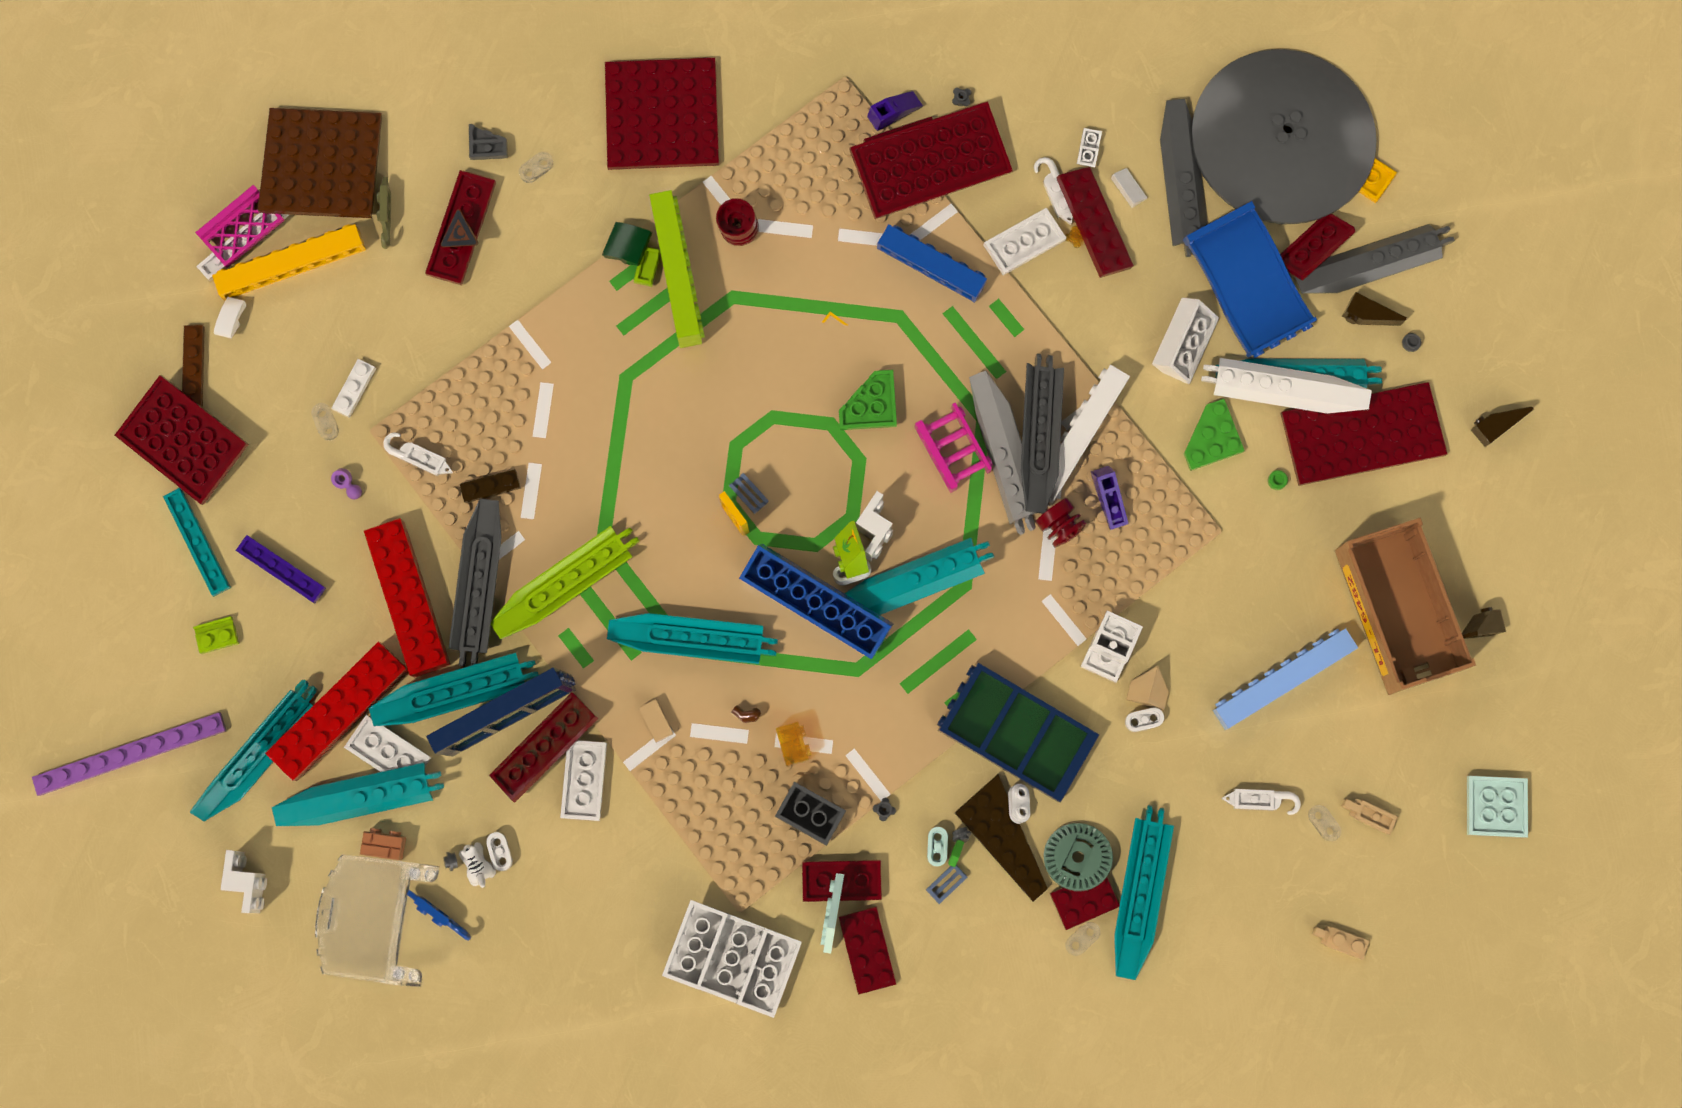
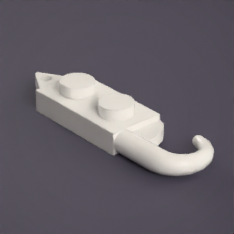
[1034,157,1073,225]
[383,432,453,476]
[1222,789,1301,815]

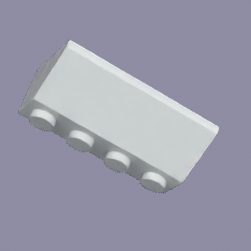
[1152,298,1219,384]

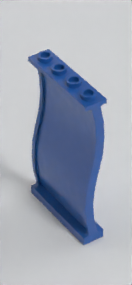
[1183,201,1317,358]

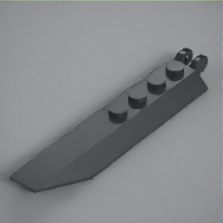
[1160,99,1208,257]
[1295,224,1455,294]
[1021,353,1064,514]
[449,499,502,667]

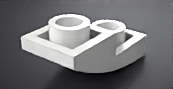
[1077,128,1102,168]
[214,297,246,339]

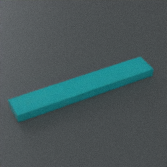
[163,488,231,597]

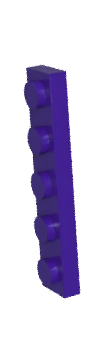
[235,535,326,604]

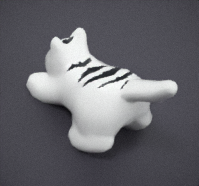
[459,842,496,888]

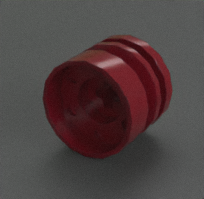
[716,198,759,246]
[1035,498,1087,548]

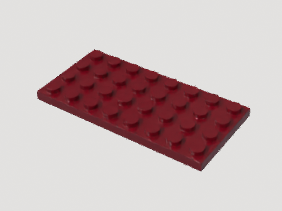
[849,101,1013,219]
[1281,382,1448,486]

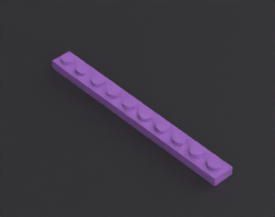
[32,713,226,796]

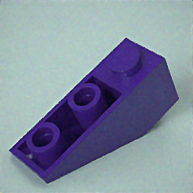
[867,91,923,131]

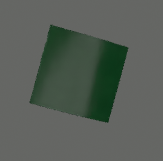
[602,222,652,266]

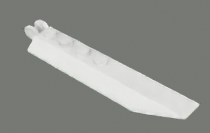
[1201,358,1372,414]

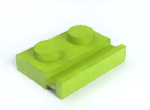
[193,616,239,654]

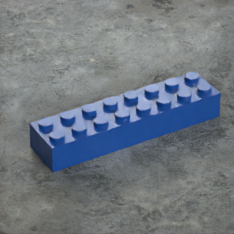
[739,544,894,659]

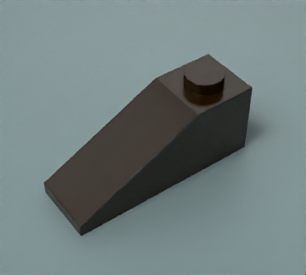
[1342,292,1407,326]
[1471,406,1534,447]
[1462,607,1506,639]

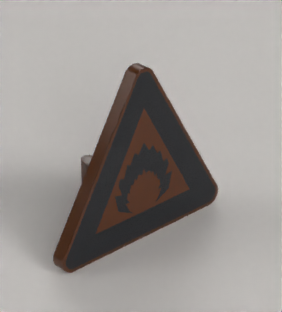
[441,210,478,247]

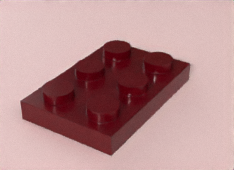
[1050,877,1120,930]

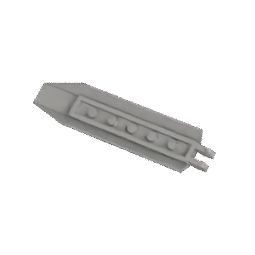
[969,370,1037,535]

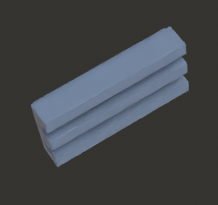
[729,473,769,514]
[926,865,968,904]

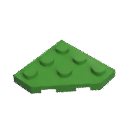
[839,370,897,430]
[1184,399,1245,471]

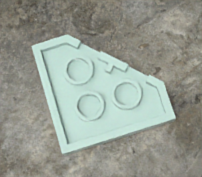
[820,873,844,954]

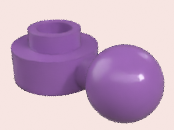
[331,468,362,500]

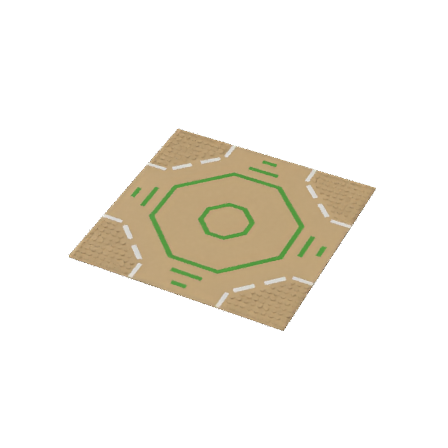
[370,77,1221,912]

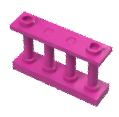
[914,402,993,493]

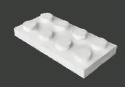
[983,208,1066,276]
[344,715,431,772]
[560,740,607,821]

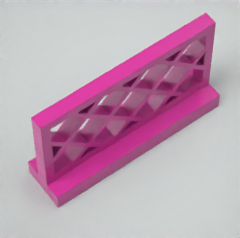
[195,185,284,268]

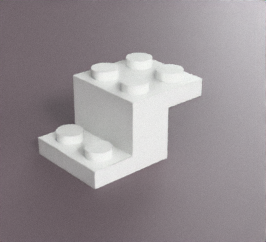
[856,491,894,562]
[1080,611,1143,683]
[221,850,267,913]

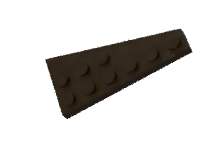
[955,774,1048,902]

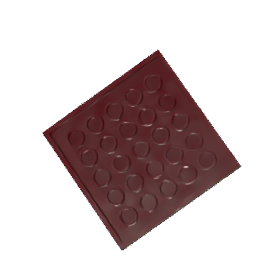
[605,58,719,170]

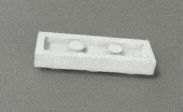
[331,359,376,418]

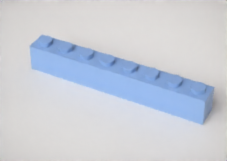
[1213,628,1358,730]

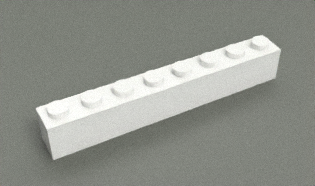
[1048,365,1130,507]

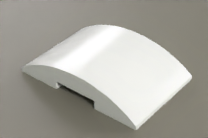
[662,900,802,1018]

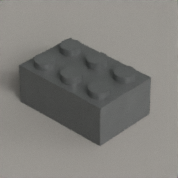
[775,782,846,846]

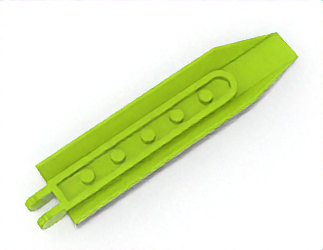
[491,526,640,639]

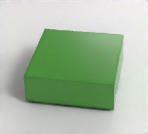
[948,840,964,867]

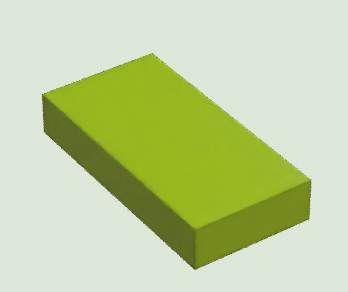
[633,247,661,287]

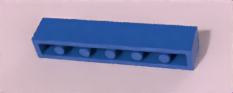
[877,224,987,303]

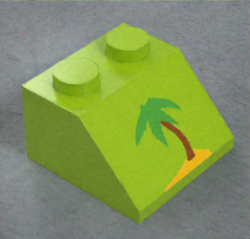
[833,521,869,579]

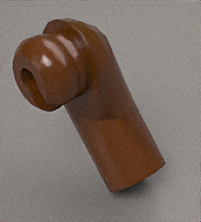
[731,705,761,723]

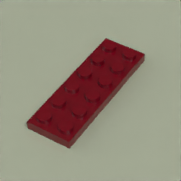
[1056,167,1134,278]
[425,170,496,286]
[489,692,598,803]

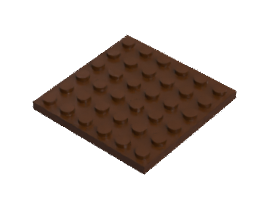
[258,108,382,218]

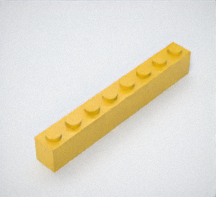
[212,224,366,301]

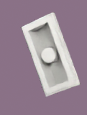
[1111,168,1147,208]

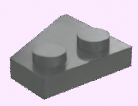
[469,124,508,160]

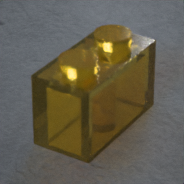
[776,722,811,767]

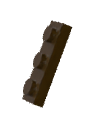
[460,469,521,503]

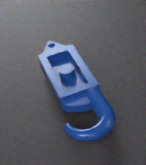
[407,890,471,941]

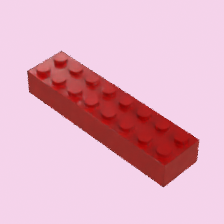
[364,518,451,678]
[265,641,408,781]

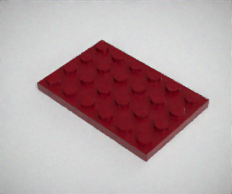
[114,375,249,505]

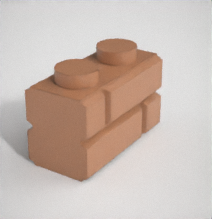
[360,828,406,861]

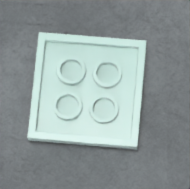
[1467,776,1528,838]

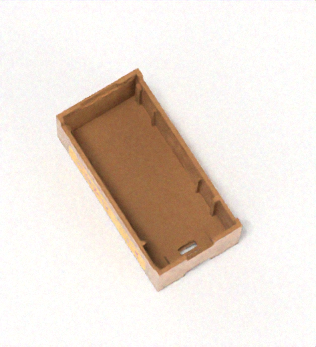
[1335,517,1476,695]

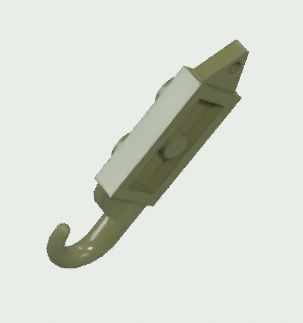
[377,177,391,249]

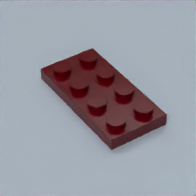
[1280,213,1356,281]
[802,860,882,902]
[839,907,897,995]

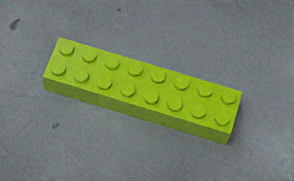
[649,190,705,348]

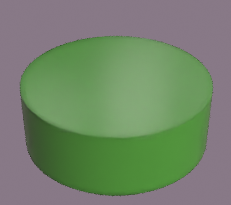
[1268,470,1288,490]

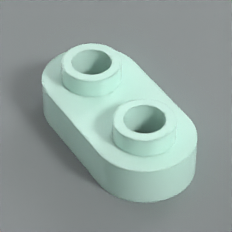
[927,827,948,867]

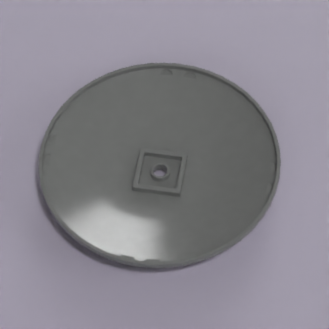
[1191,49,1377,224]

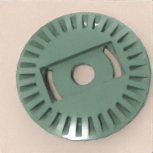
[1044,823,1113,891]

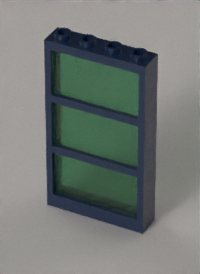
[937,663,1099,802]
[426,667,576,757]

